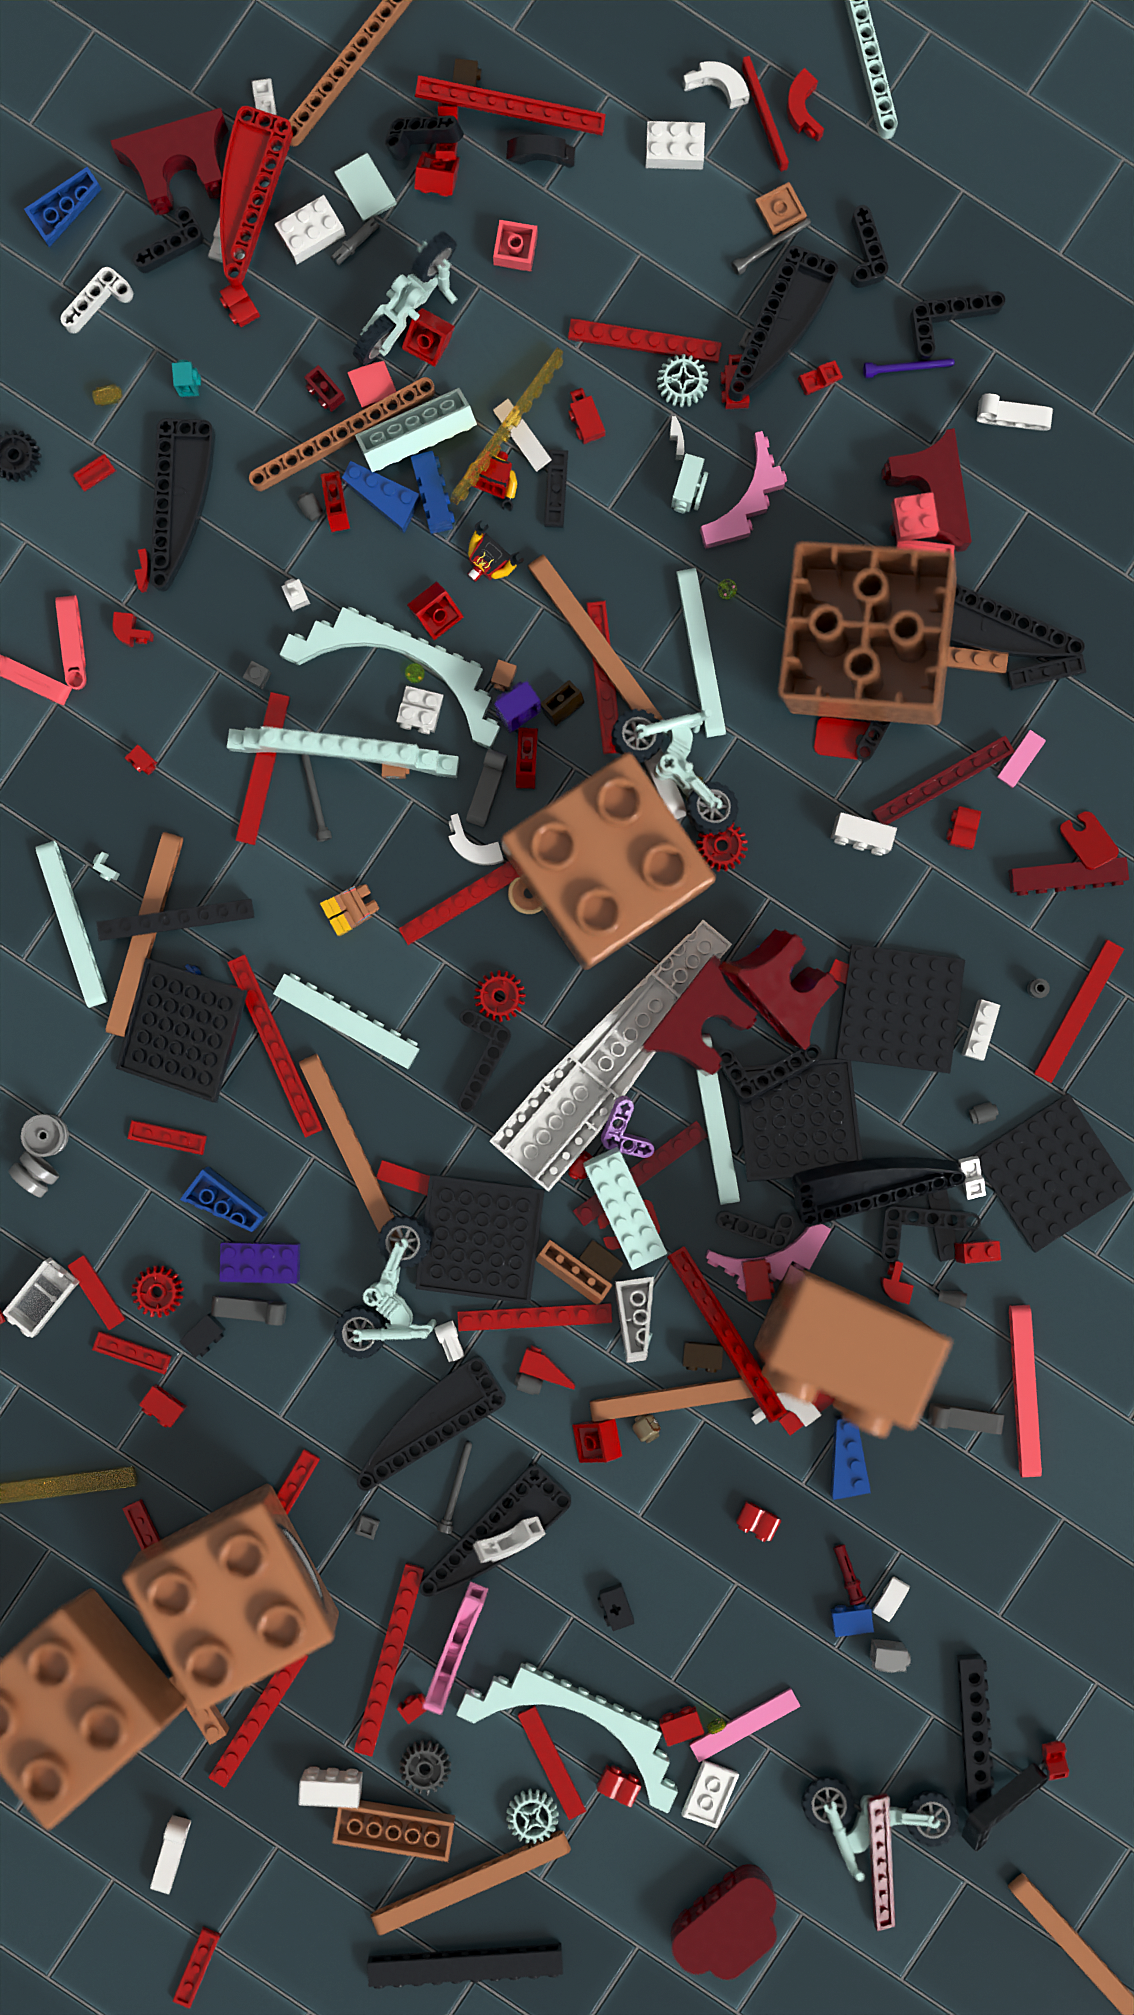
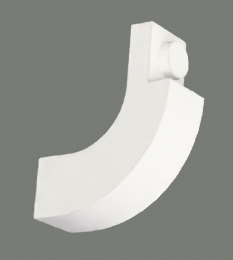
[683,61,749,109]
[448,814,504,865]
[751,1393,821,1426]
[473,1516,545,1563]

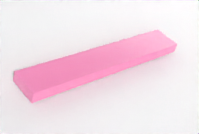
[689,1688,800,1762]

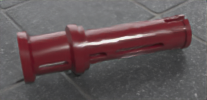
[833,1544,866,1605]

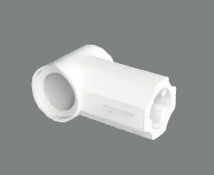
[434,1320,465,1362]

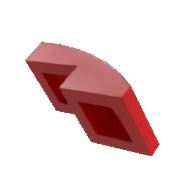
[798,360,843,396]
[134,548,150,593]

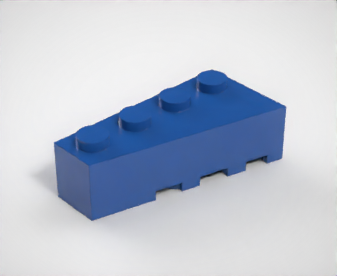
[24,167,101,248]
[411,451,455,534]
[342,461,421,533]
[180,1167,268,1232]
[830,1415,871,1500]

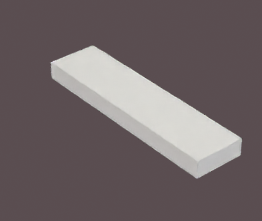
[493,399,552,472]

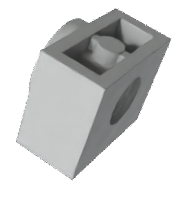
[870,1639,911,1672]

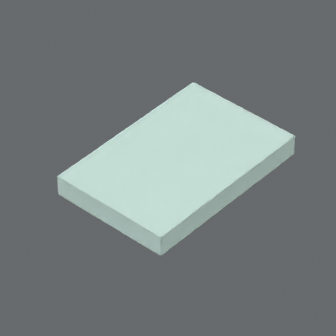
[335,153,396,223]

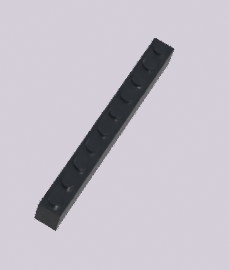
[367,1944,563,1989]

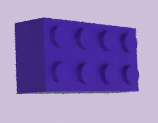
[494,681,541,734]
[219,1241,301,1284]

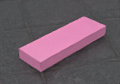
[997,730,1046,788]

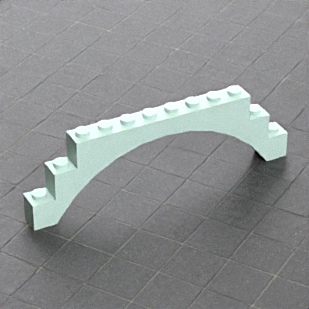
[280,607,500,749]
[227,726,459,778]
[456,1663,678,1813]

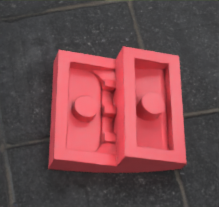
[347,361,397,409]

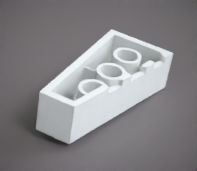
[615,1277,654,1363]

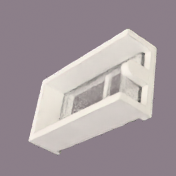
[2,1257,80,1338]

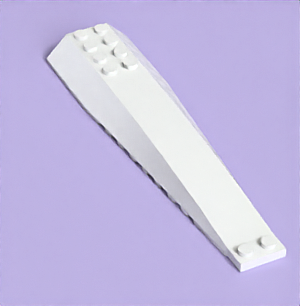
[489,920,732,1192]

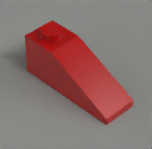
[321,471,350,532]
[516,728,538,789]
[519,1346,575,1390]

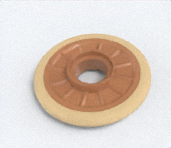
[508,877,542,914]

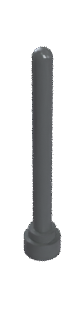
[731,218,811,276]
[301,754,332,842]
[437,1441,472,1534]

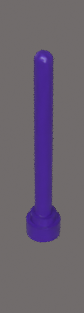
[863,358,955,378]

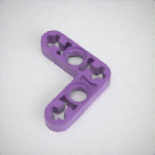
[601,1096,654,1158]

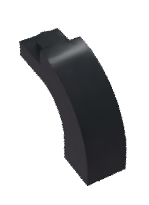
[506,135,575,168]

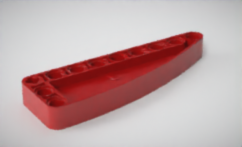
[220,106,293,286]

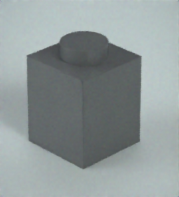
[243,661,272,690]

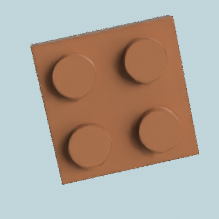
[755,182,807,235]

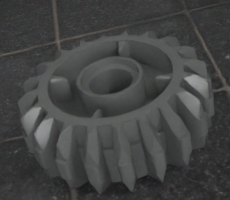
[399,1740,451,1794]

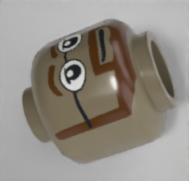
[632,1414,661,1443]

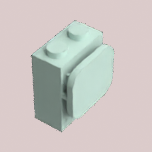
[671,454,708,513]

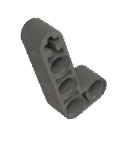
[466,748,508,827]
[211,1295,287,1325]
[927,1403,1004,1435]

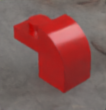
[112,612,154,647]
[881,1260,914,1304]
[1042,1741,1069,1781]

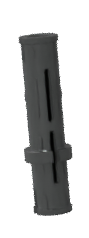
[331,217,380,266]

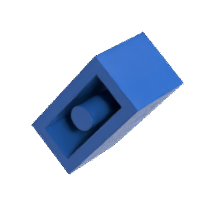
[830,1602,874,1637]

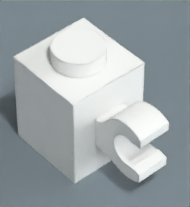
[281,579,310,611]

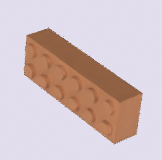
[333,1800,455,1862]

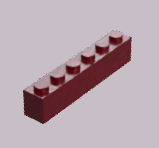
[1008,857,1129,896]

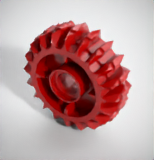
[696,820,748,872]
[474,970,526,1022]
[131,1265,184,1318]

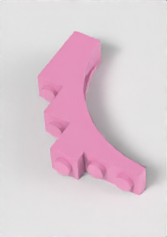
[700,431,787,549]
[705,1224,831,1292]
[423,1582,488,1715]

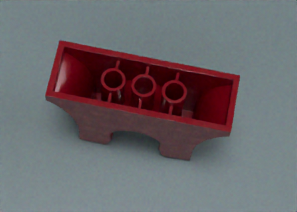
[111,108,229,215]
[881,428,972,552]
[718,929,839,1050]
[640,955,758,1076]

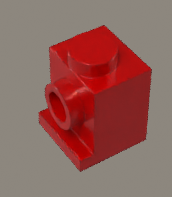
[125,744,157,775]
[397,1693,427,1725]

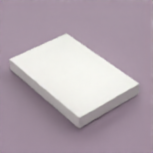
[681,1760,739,1828]

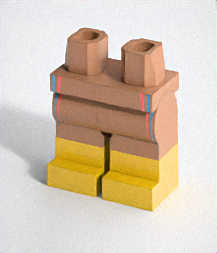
[320,884,380,936]

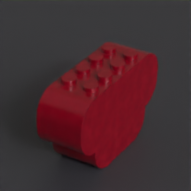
[670,1864,777,1980]

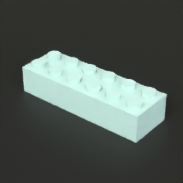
[355,388,477,472]
[583,1146,667,1270]

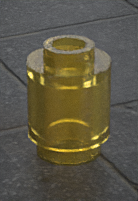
[92,383,123,406]

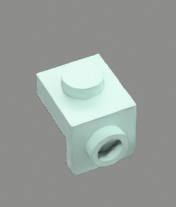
[93,852,120,881]

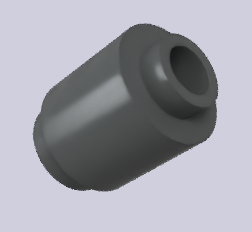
[297,492,323,522]
[1027,979,1050,998]
[968,1101,999,1125]
[514,1372,543,1395]

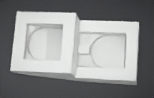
[252,79,276,115]
[670,416,684,460]
[958,1156,986,1200]
[872,1576,910,1622]

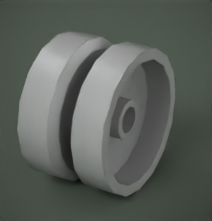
[21,1114,69,1157]
[9,1150,60,1198]

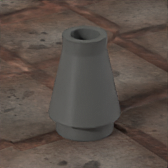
[938,1290,967,1309]

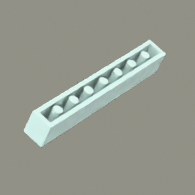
[273,973,420,1069]

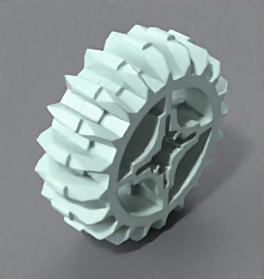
[657,354,708,407]
[506,1789,559,1844]

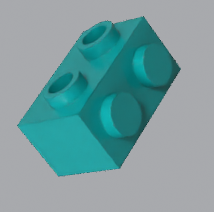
[172,360,201,397]

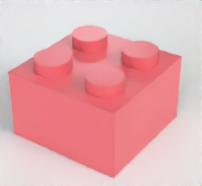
[493,220,538,271]
[891,492,939,542]

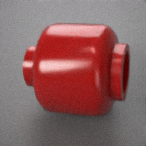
[568,1151,593,1180]

